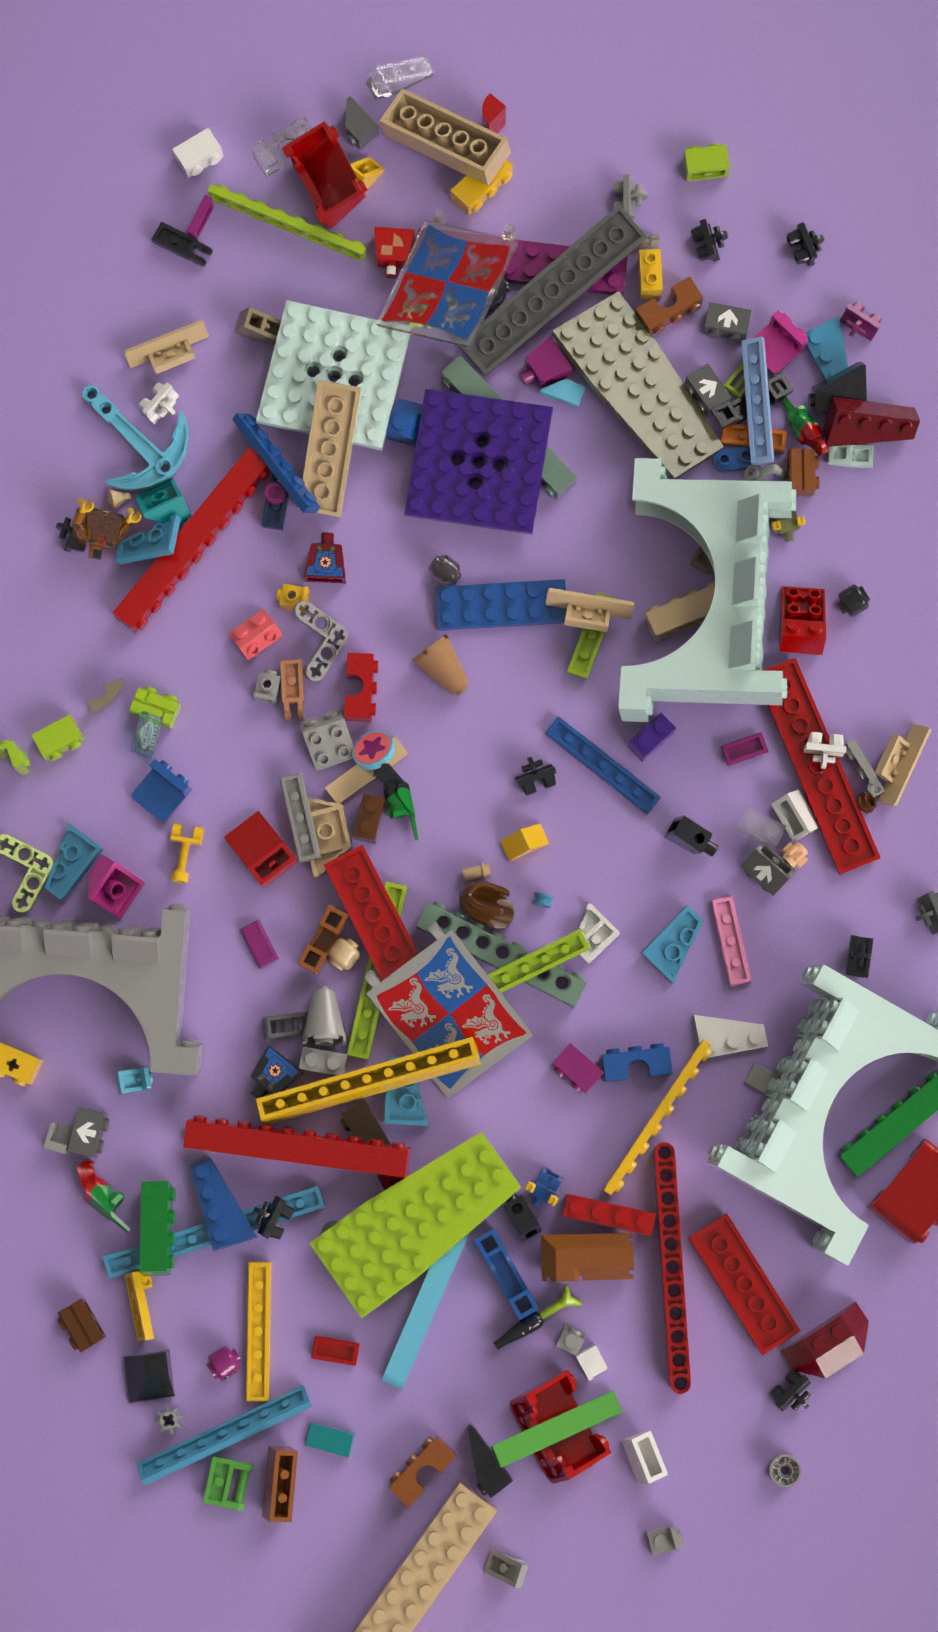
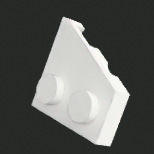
[579,903,620,964]

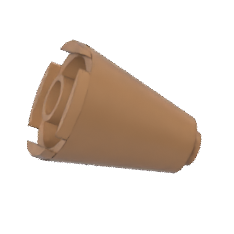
[412,634,469,695]

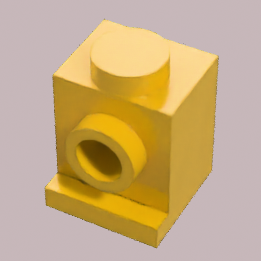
[276,583,310,613]

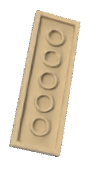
[298,380,362,517]

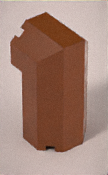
[540,1233,634,1282]

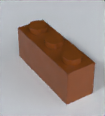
[262,1446,298,1522]

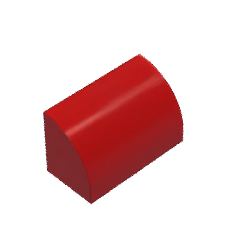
[482,93,506,133]

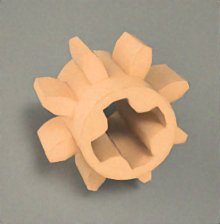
[781,842,808,869]

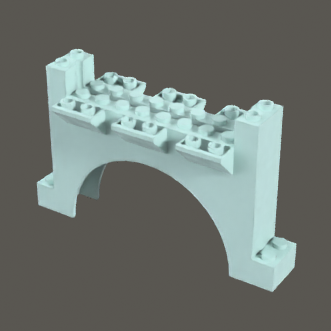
[618,458,796,722]
[706,964,938,1266]

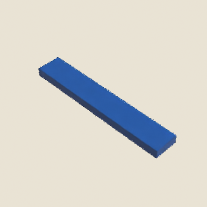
[545,716,661,815]

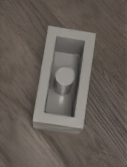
[299,1047,348,1076]

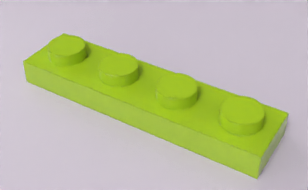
[567,592,616,680]

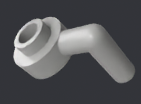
[743,464,787,481]

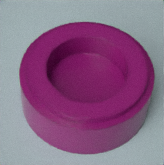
[264,482,286,505]

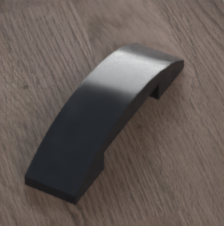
[710,373,793,429]

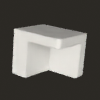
[576,1344,607,1381]

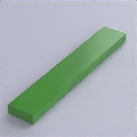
[490,1390,622,1468]

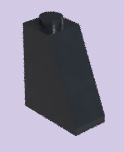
[808,362,867,412]

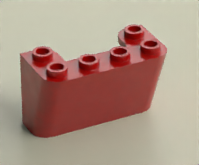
[867,1139,938,1244]

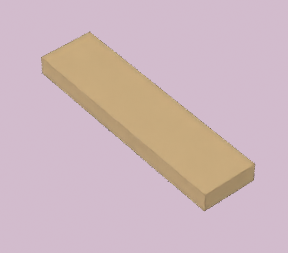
[325,736,408,804]

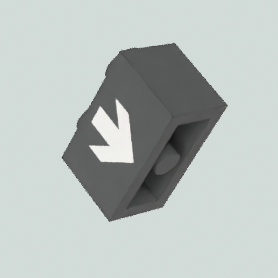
[703,302,751,342]
[684,363,731,417]
[741,841,796,896]
[67,1107,110,1157]

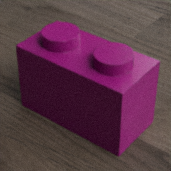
[552,1043,604,1094]

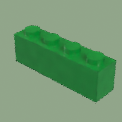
[140,1181,176,1277]

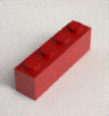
[562,1194,656,1236]

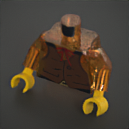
[72,498,142,560]

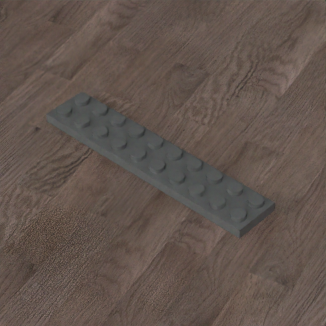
[458,205,647,377]

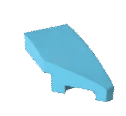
[538,379,585,408]

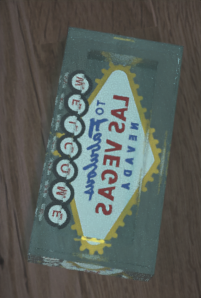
[130,711,163,759]

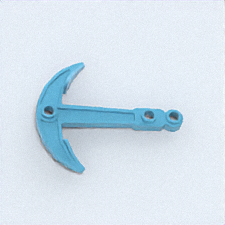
[82,385,189,491]

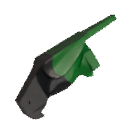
[373,763,419,841]

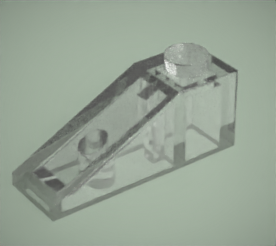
[366,56,435,100]

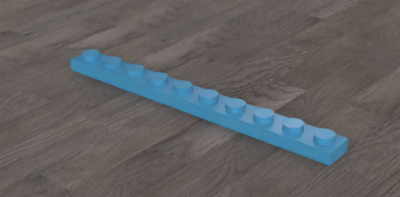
[103,1185,325,1279]

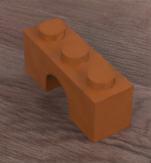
[635,276,703,335]
[297,905,350,976]
[389,1435,457,1508]

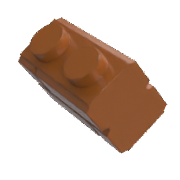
[787,449,820,497]

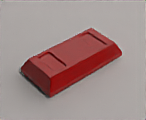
[311,1335,360,1366]

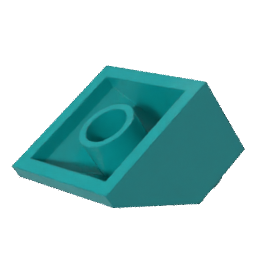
[135,478,192,524]

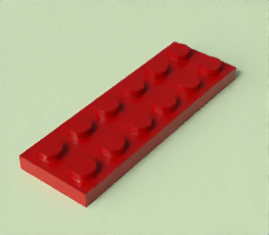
[323,845,418,981]
[688,1213,801,1355]

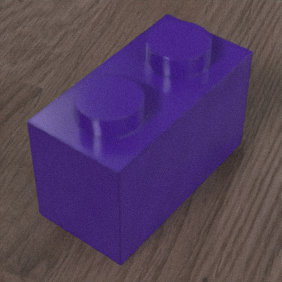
[628,712,676,762]

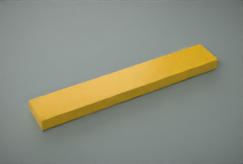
[246,1262,271,1401]

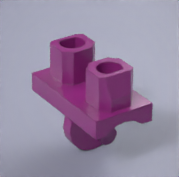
[840,302,882,341]

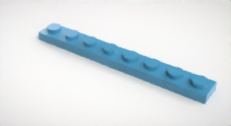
[137,1385,312,1486]

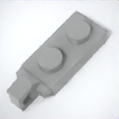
[845,739,885,798]

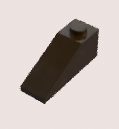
[340,1100,392,1145]

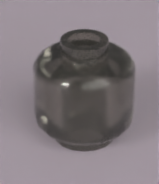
[428,555,461,587]

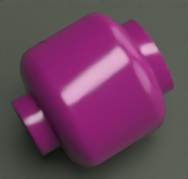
[206,1346,242,1381]

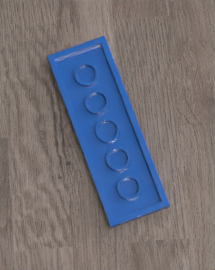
[436,579,567,631]

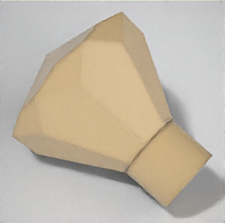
[107,490,131,511]

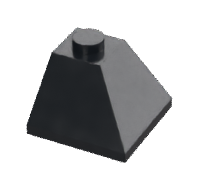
[124,1350,175,1403]

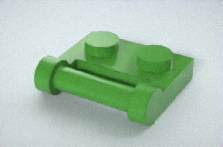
[203,1456,254,1511]

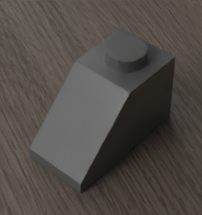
[345,96,379,150]

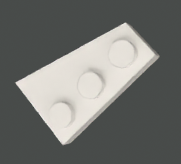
[693,1015,768,1058]

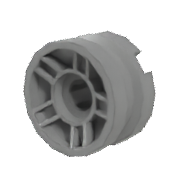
[768,1453,802,1488]

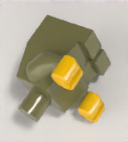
[771,509,806,542]

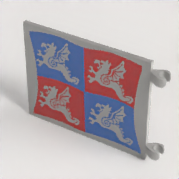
[364,922,533,1098]

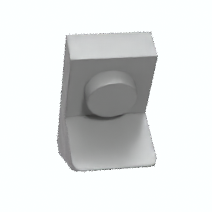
[484,1549,528,1589]

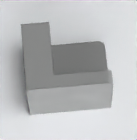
[43,1122,73,1154]

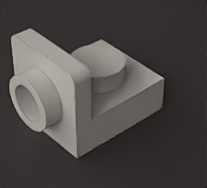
[646,1524,683,1555]

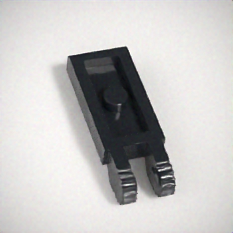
[151,222,213,267]

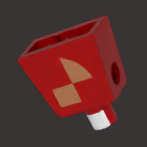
[374,226,415,279]

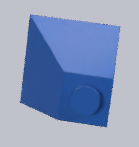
[386,398,423,447]

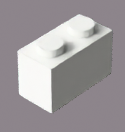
[172,128,224,178]

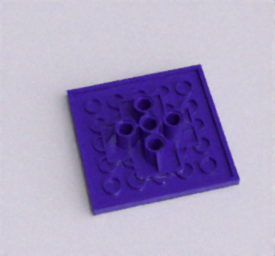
[404,389,553,535]

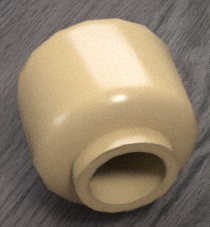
[328,938,360,972]

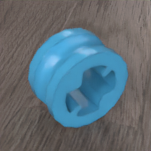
[532,892,553,908]

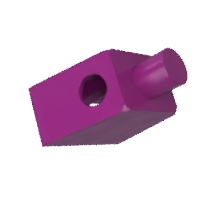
[519,336,573,388]

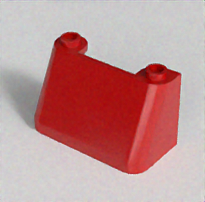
[282,121,368,229]
[510,1370,612,1484]

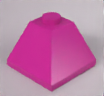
[88,855,145,919]

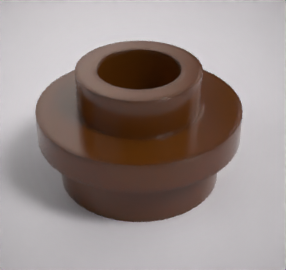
[857,792,877,814]

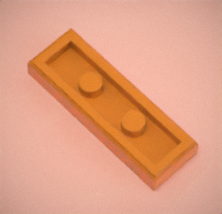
[720,424,787,454]

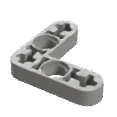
[292,601,348,681]

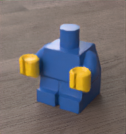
[525,1167,563,1207]

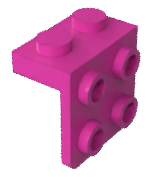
[754,310,808,375]

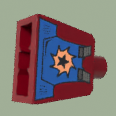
[304,532,346,584]

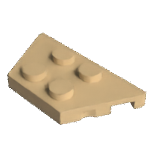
[308,798,353,878]

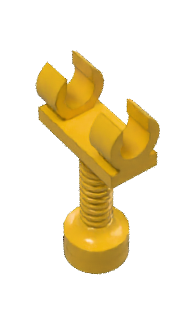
[170,823,204,884]

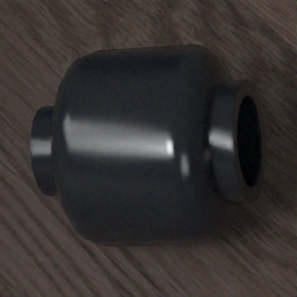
[837,584,870,617]

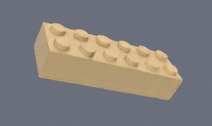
[379,88,511,186]

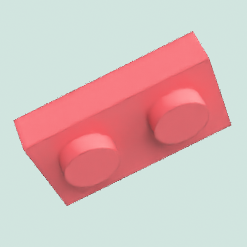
[228,609,282,660]

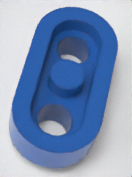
[713,447,752,473]

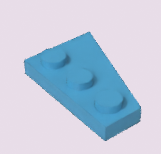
[805,316,848,380]
[115,514,181,565]
[44,823,104,902]
[641,905,703,984]
[384,1056,429,1126]

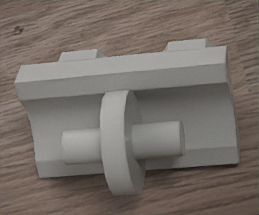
[613,174,648,219]

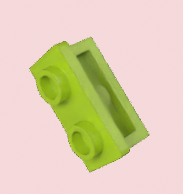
[0,740,31,775]

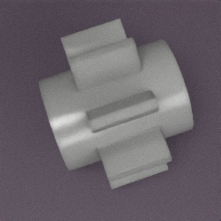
[155,1405,184,1434]

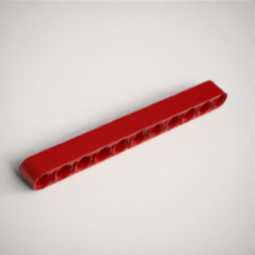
[653,1142,691,1394]

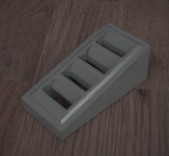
[262,1011,308,1040]

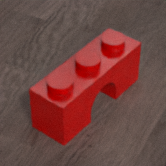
[344,653,378,722]

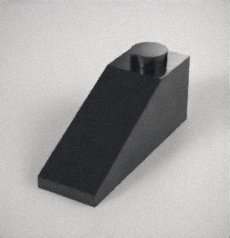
[467,1423,513,1498]

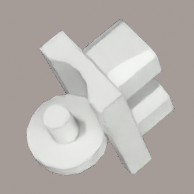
[139,383,179,425]
[803,732,847,769]

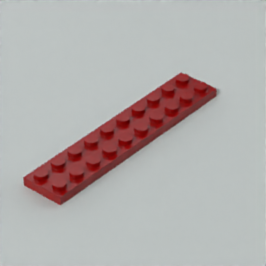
[763,658,881,875]

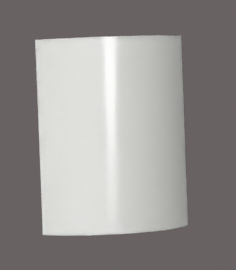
[771,789,820,842]
[621,1431,668,1484]

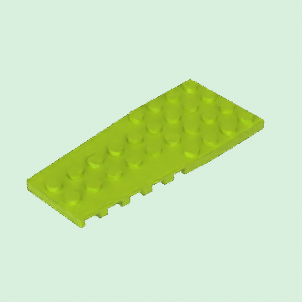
[309,1132,521,1318]

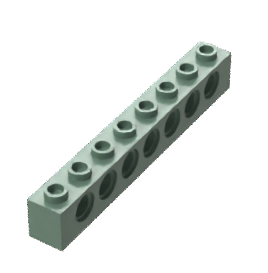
[416,901,587,1008]

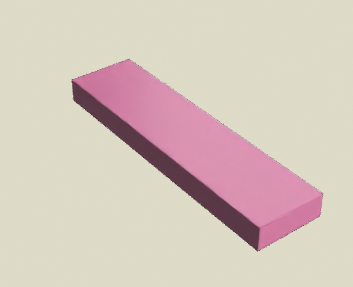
[710,896,752,987]

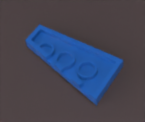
[189,1158,258,1252]

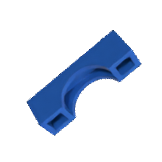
[474,1228,539,1320]

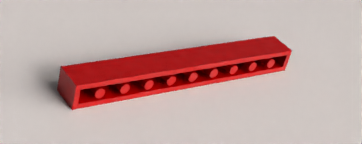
[112,447,270,633]
[183,1115,411,1178]

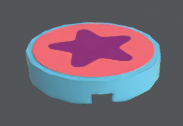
[352,731,395,770]

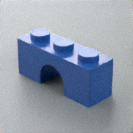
[601,1043,673,1082]

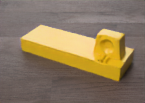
[124,1271,154,1342]

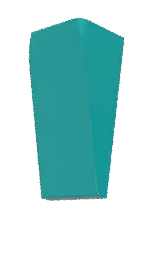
[305,1422,355,1457]

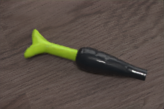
[493,1284,582,1350]

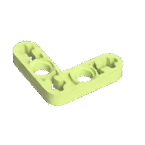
[0,834,54,914]

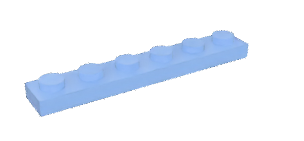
[742,336,774,465]

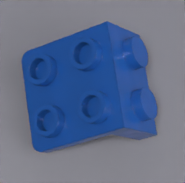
[131,759,191,822]

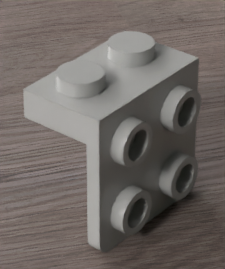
[300,710,354,770]

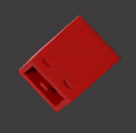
[779,586,826,655]
[224,811,298,889]

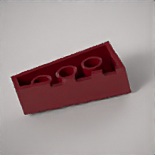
[821,397,920,447]

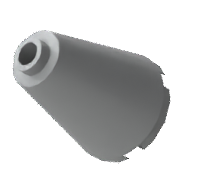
[302,986,347,1050]

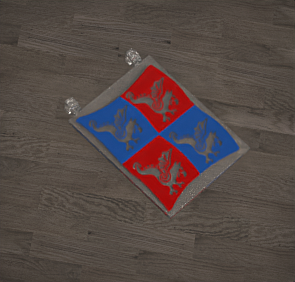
[376,208,519,349]

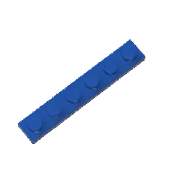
[232,413,321,513]

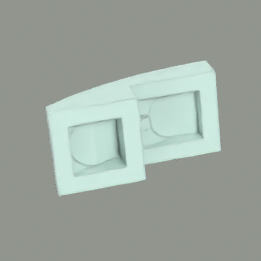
[828,445,874,468]

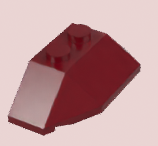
[780,1301,869,1379]

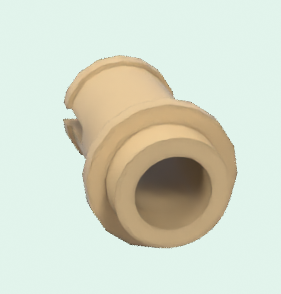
[463,862,491,882]

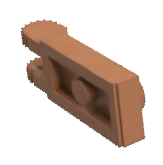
[280,659,305,721]

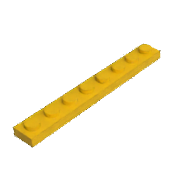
[604,1039,712,1195]

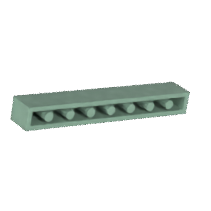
[441,356,577,500]

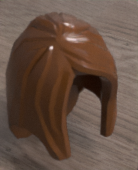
[459,881,514,929]

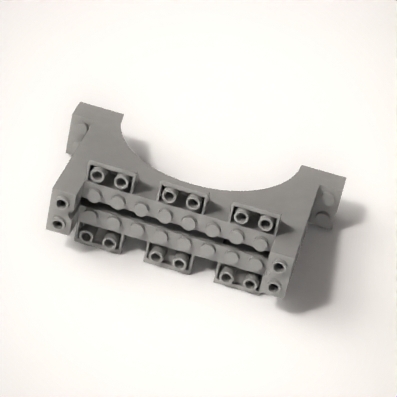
[0,903,203,1075]

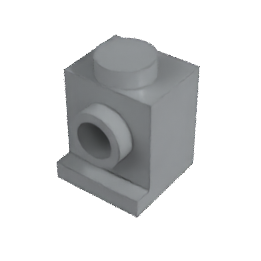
[253,669,281,705]
[555,1324,585,1356]

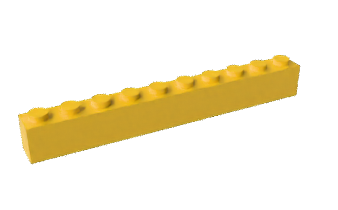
[256,1037,481,1125]

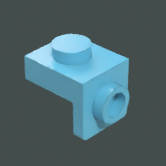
[115,1066,153,1095]

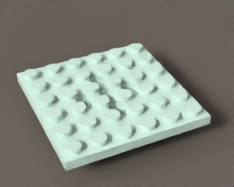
[256,300,411,451]

